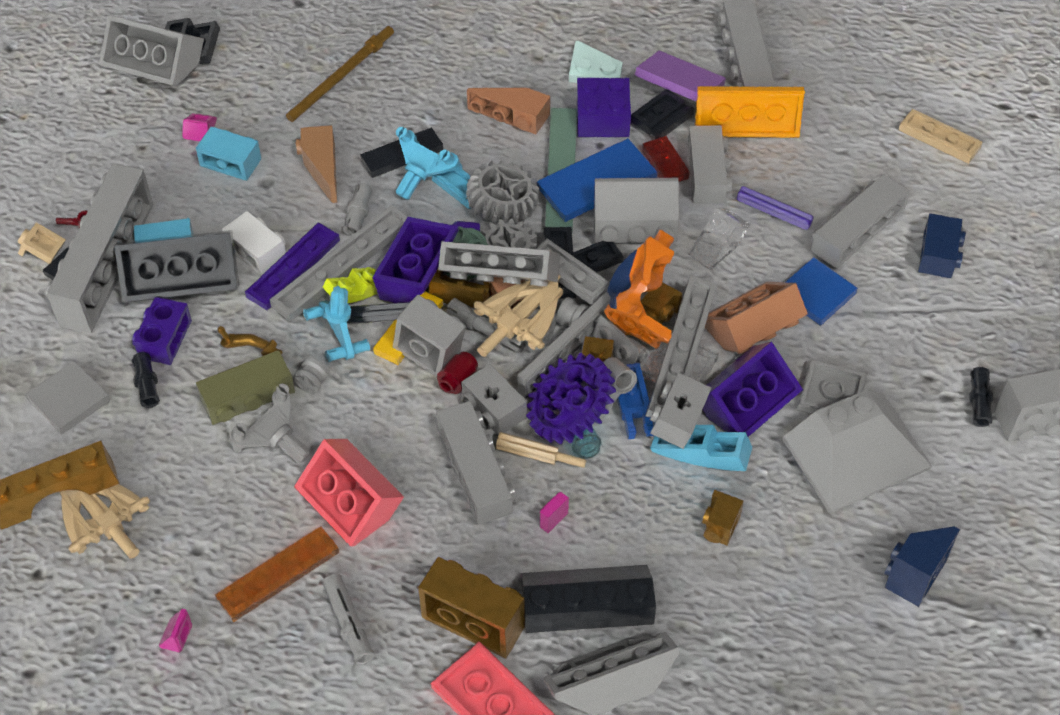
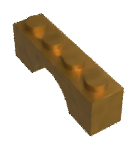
[0,441,120,530]

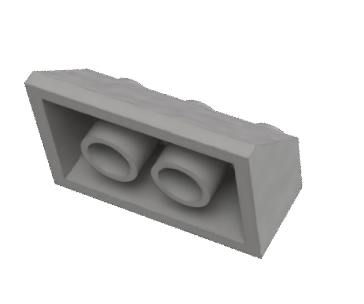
[594,178,679,243]

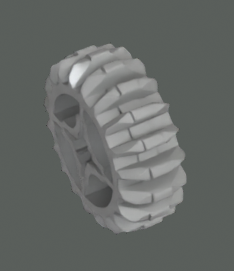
[466,160,539,224]

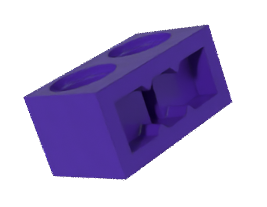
[132,297,192,365]

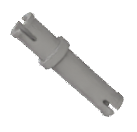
[446,298,527,353]
[323,574,375,665]

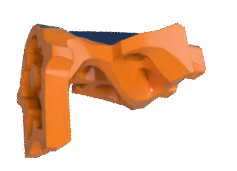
[604,230,675,349]

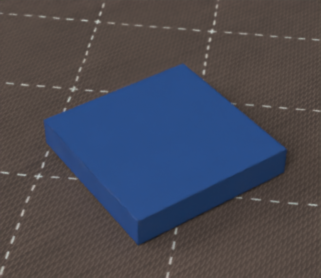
[786,257,858,326]

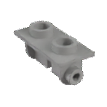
[591,314,648,365]

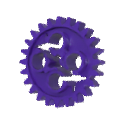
[526,353,616,445]

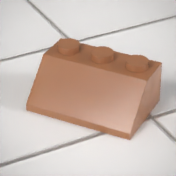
[705,282,808,354]

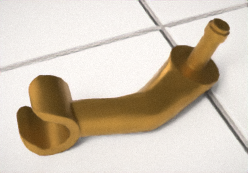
[217,326,283,356]

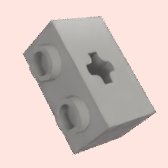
[461,364,527,435]
[650,372,711,449]

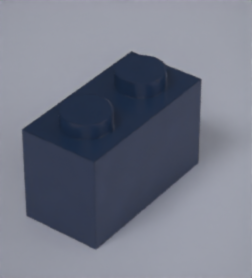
[918,213,966,278]

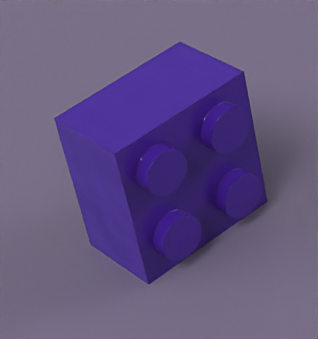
[577,78,631,137]

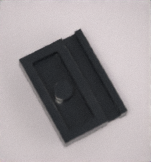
[631,89,694,141]

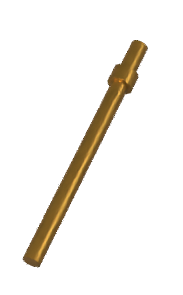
[286,26,394,122]

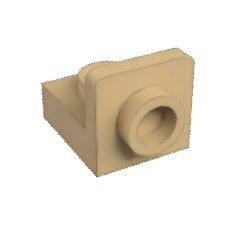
[17,222,66,264]

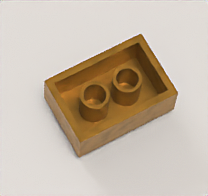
[418,557,525,659]

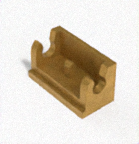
[429,267,490,309]

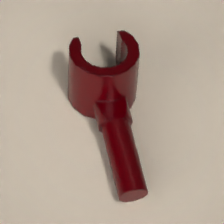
[56,211,88,228]

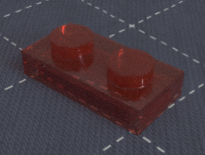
[642,136,690,182]

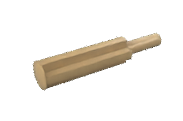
[496,432,587,468]

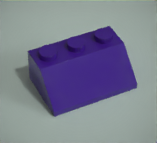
[372,217,459,303]
[702,341,803,437]

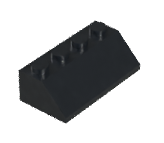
[521,565,656,633]

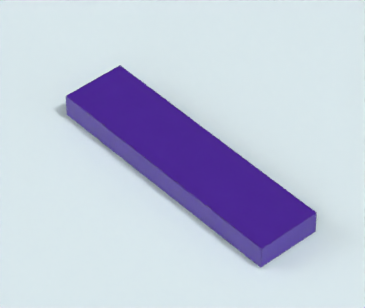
[245,222,340,311]

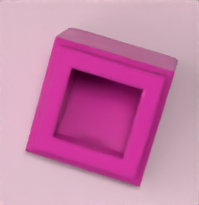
[182,113,217,141]
[159,609,193,653]

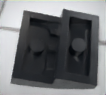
[165,18,220,64]

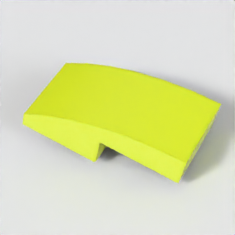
[323,267,378,303]

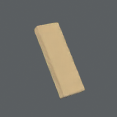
[899,109,983,164]

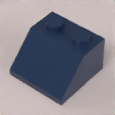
[884,526,960,607]

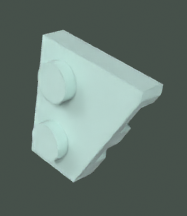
[569,41,623,83]

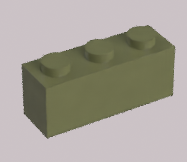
[196,350,295,425]

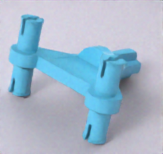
[396,127,463,200]
[303,286,370,362]

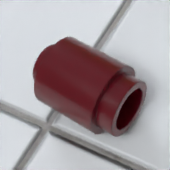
[437,351,478,394]

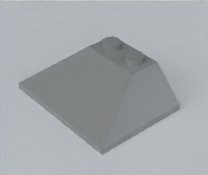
[782,390,932,513]

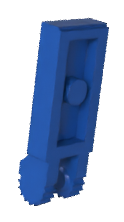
[617,363,654,440]

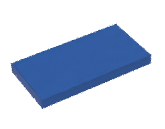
[537,138,657,222]

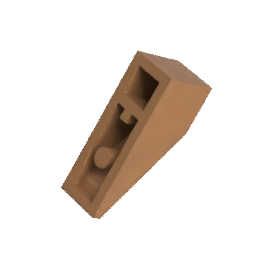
[296,125,337,203]

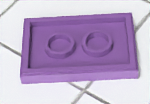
[635,50,726,101]

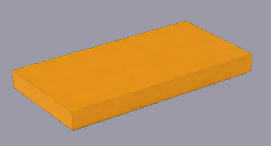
[695,86,805,138]

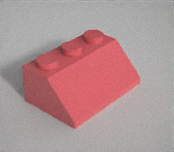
[294,439,404,546]

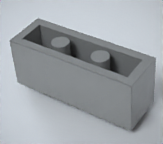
[688,125,732,203]

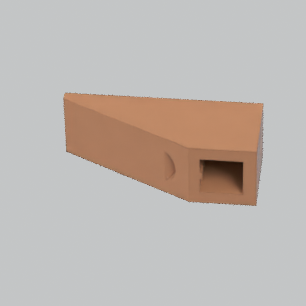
[467,88,551,134]

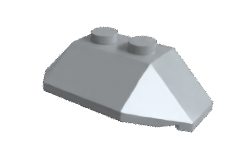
[544,632,680,715]

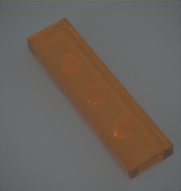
[215,526,340,623]

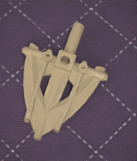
[474,274,563,357]
[59,484,150,559]

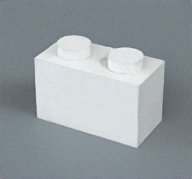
[222,211,286,276]

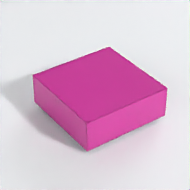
[540,492,569,533]

